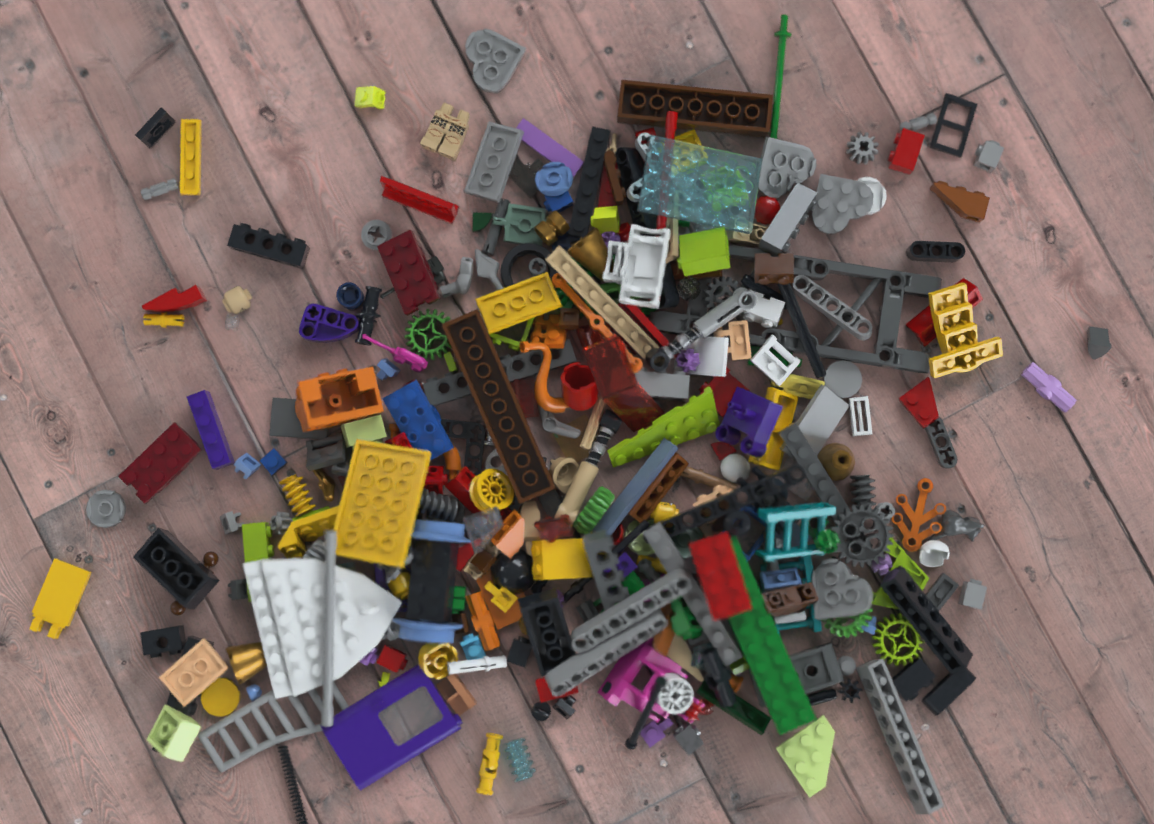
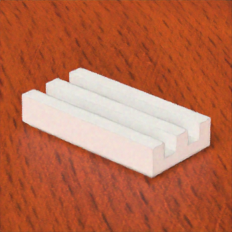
[848,396,872,436]

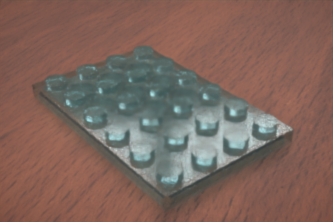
[637,135,763,234]

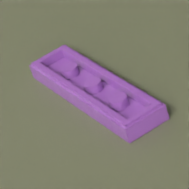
[516,118,584,178]

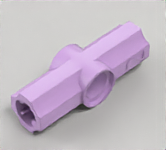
[1021,362,1077,413]

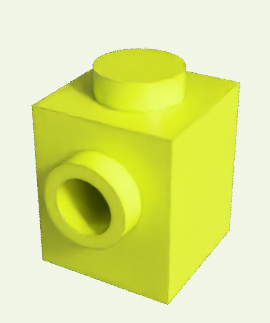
[591,206,620,234]

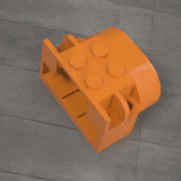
[295,367,384,432]

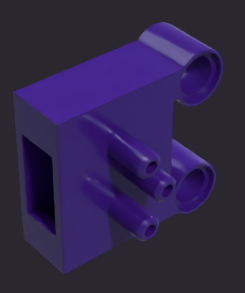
[715,386,783,458]

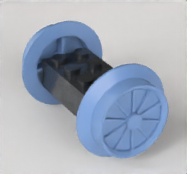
[392,520,471,643]

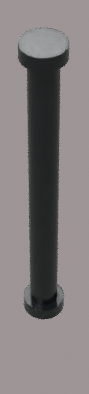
[625,676,668,750]

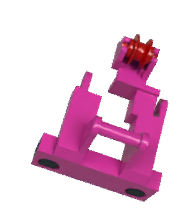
[597,636,705,724]

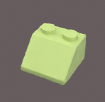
[146,705,201,762]

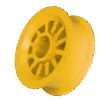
[469,468,514,514]

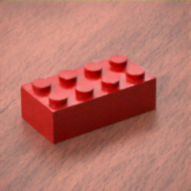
[688,532,752,621]

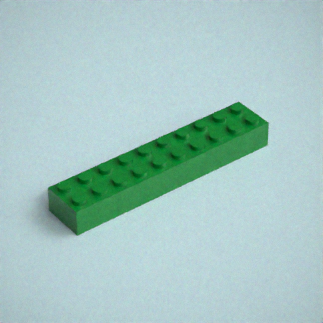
[727,536,817,736]

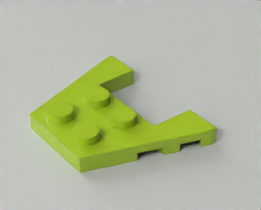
[871,538,929,610]

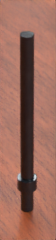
[563,520,650,603]

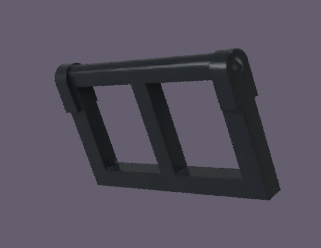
[929,93,977,158]

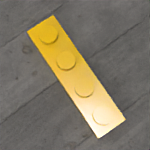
[180,119,201,195]

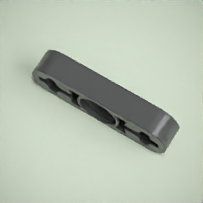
[925,417,958,469]

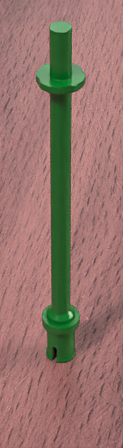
[770,15,791,139]

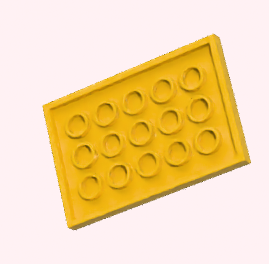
[333,439,431,568]

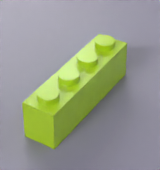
[242,522,274,602]

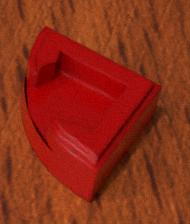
[710,442,736,461]

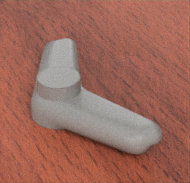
[537,404,581,439]

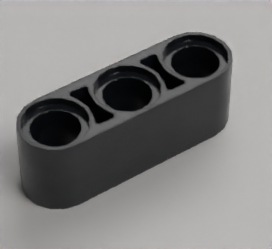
[906,241,965,263]
[922,668,976,716]

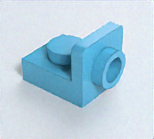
[459,633,487,660]

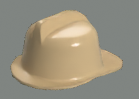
[549,457,579,494]

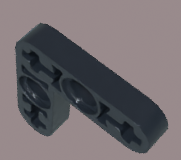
[441,419,486,476]

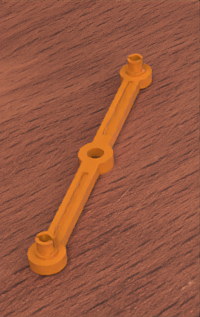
[552,273,643,373]

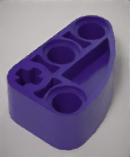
[299,303,360,343]

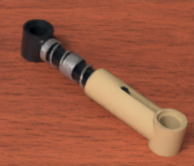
[554,409,624,528]

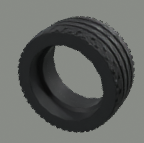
[501,243,558,288]

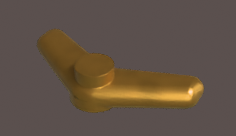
[306,459,336,502]

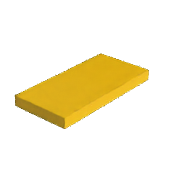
[475,272,562,334]

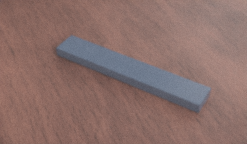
[593,438,679,536]

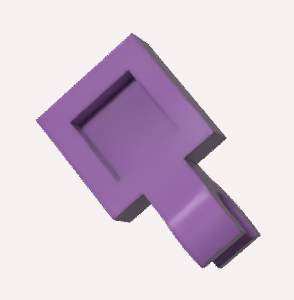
[640,716,673,747]

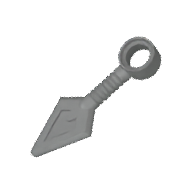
[475,249,504,291]

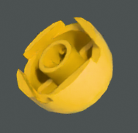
[418,642,458,679]

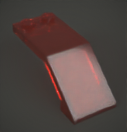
[583,335,666,432]

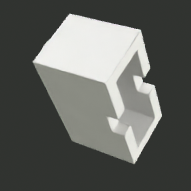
[740,289,785,329]

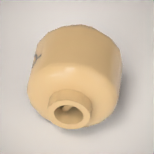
[222,286,252,314]

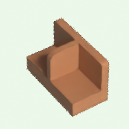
[436,674,477,716]

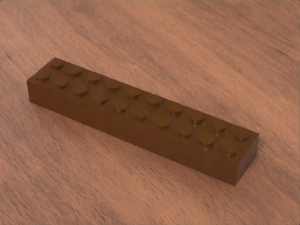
[442,309,556,504]

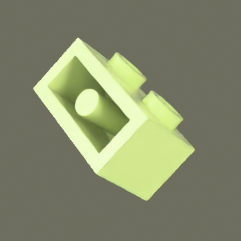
[341,415,387,450]

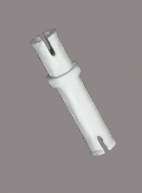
[447,655,507,675]

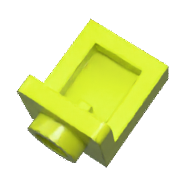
[354,86,385,109]

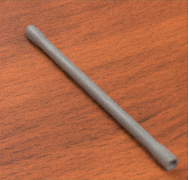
[321,530,337,727]

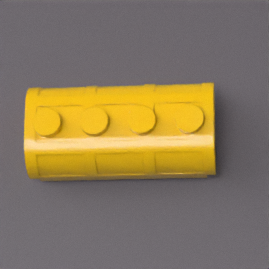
[748,387,799,471]

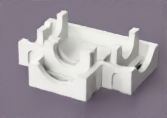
[603,224,671,309]

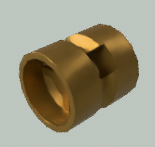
[534,210,570,246]

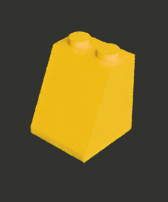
[531,538,594,580]

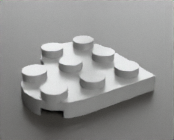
[465,29,526,93]
[756,137,816,198]
[812,174,873,234]
[812,559,873,620]

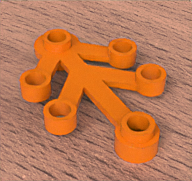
[891,478,946,552]

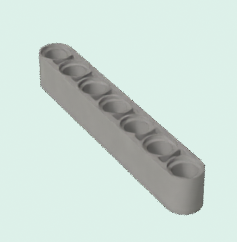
[571,568,691,652]
[545,608,668,696]

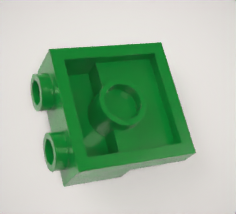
[670,595,704,640]

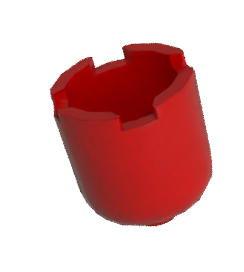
[560,362,599,411]

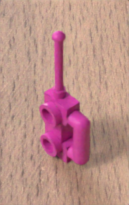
[362,334,428,373]

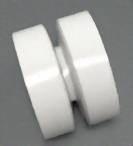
[656,673,693,714]

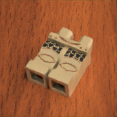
[420,103,470,161]

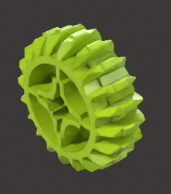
[871,613,925,666]

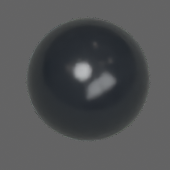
[491,549,535,594]

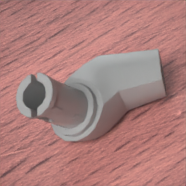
[440,257,473,298]

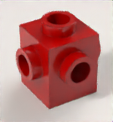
[423,466,448,495]

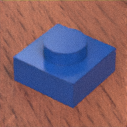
[260,448,288,475]

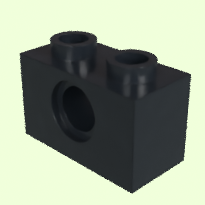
[140,625,186,658]

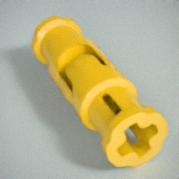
[476,733,503,795]

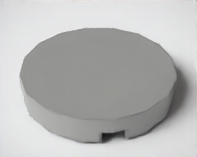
[823,360,862,398]
[86,490,126,528]

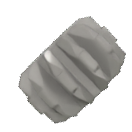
[846,132,879,164]

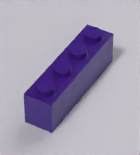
[187,390,235,470]

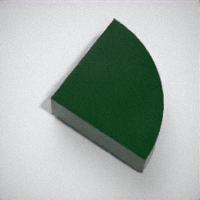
[472,212,492,232]

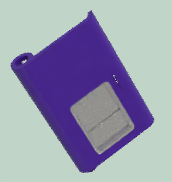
[320,664,463,790]

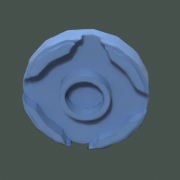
[535,162,573,196]

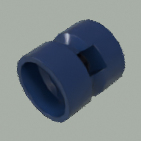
[336,282,365,311]

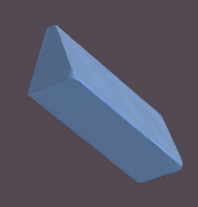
[759,567,802,593]

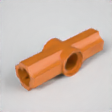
[465,591,501,651]

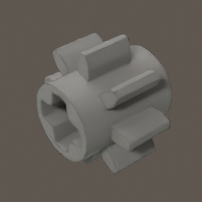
[270,512,292,535]
[382,617,400,641]

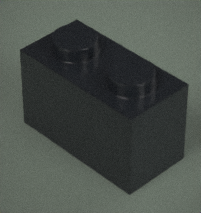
[891,658,936,701]

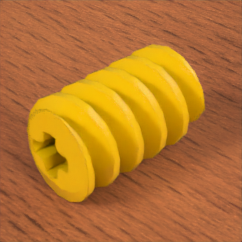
[279,474,316,517]

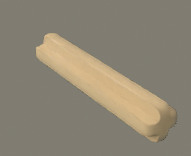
[580,396,607,450]

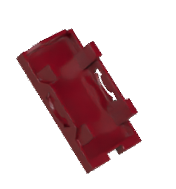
[377,230,441,316]
[118,422,202,504]

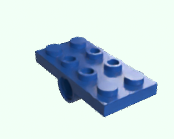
[382,380,454,460]

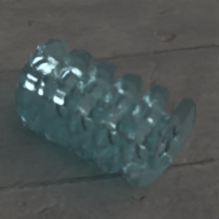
[502,738,536,782]

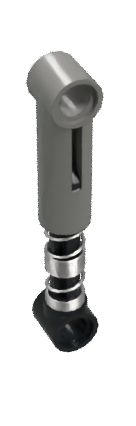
[645,287,757,371]

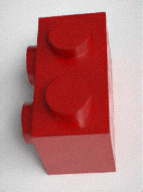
[887,128,925,175]

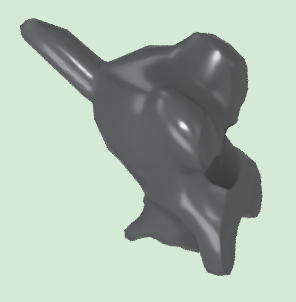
[928,510,985,542]

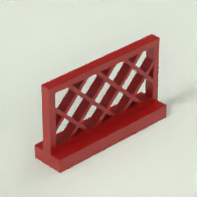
[380,176,459,225]

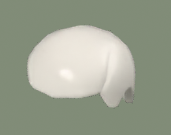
[720,453,751,484]
[919,540,949,567]

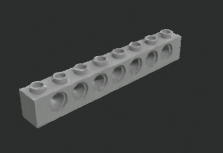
[856,659,944,814]

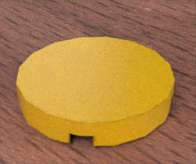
[201,677,241,717]

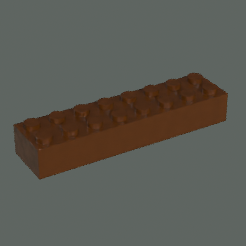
[617,79,773,138]

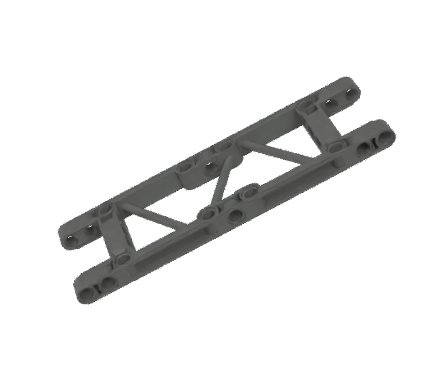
[648,237,942,373]

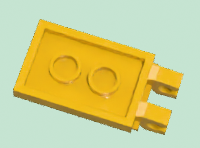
[29,558,92,639]

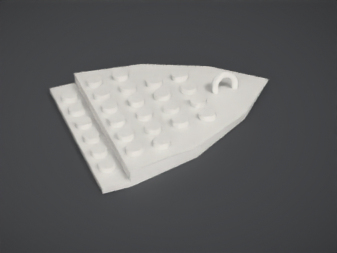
[243,558,402,699]

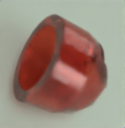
[699,699,714,715]

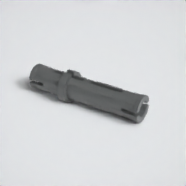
[482,198,511,256]

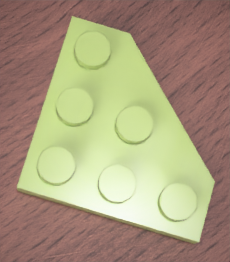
[776,715,835,798]

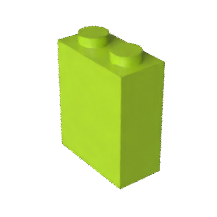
[677,227,730,276]

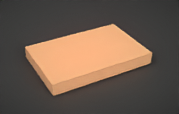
[158,638,230,707]

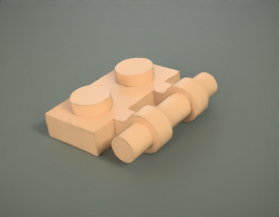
[713,320,751,361]

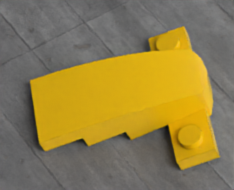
[928,282,1003,379]

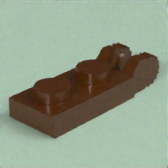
[603,150,626,206]

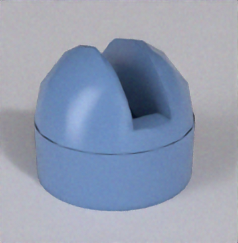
[246,684,262,701]

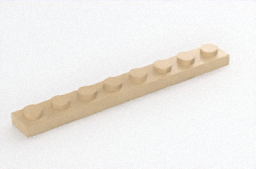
[545,246,661,364]

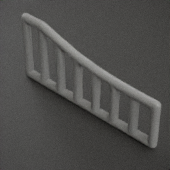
[198,681,349,772]

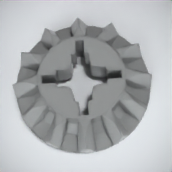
[361,220,392,250]

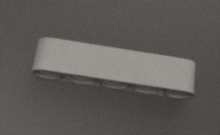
[792,275,872,341]

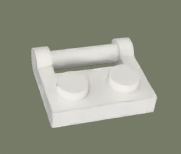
[750,335,801,386]

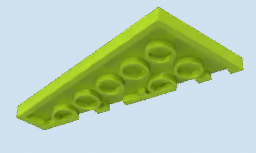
[607,386,720,468]

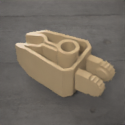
[520,501,545,556]

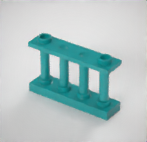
[756,502,836,562]
[760,555,822,635]

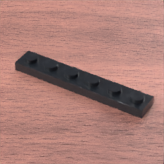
[568,126,611,238]

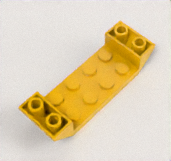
[278,505,340,559]

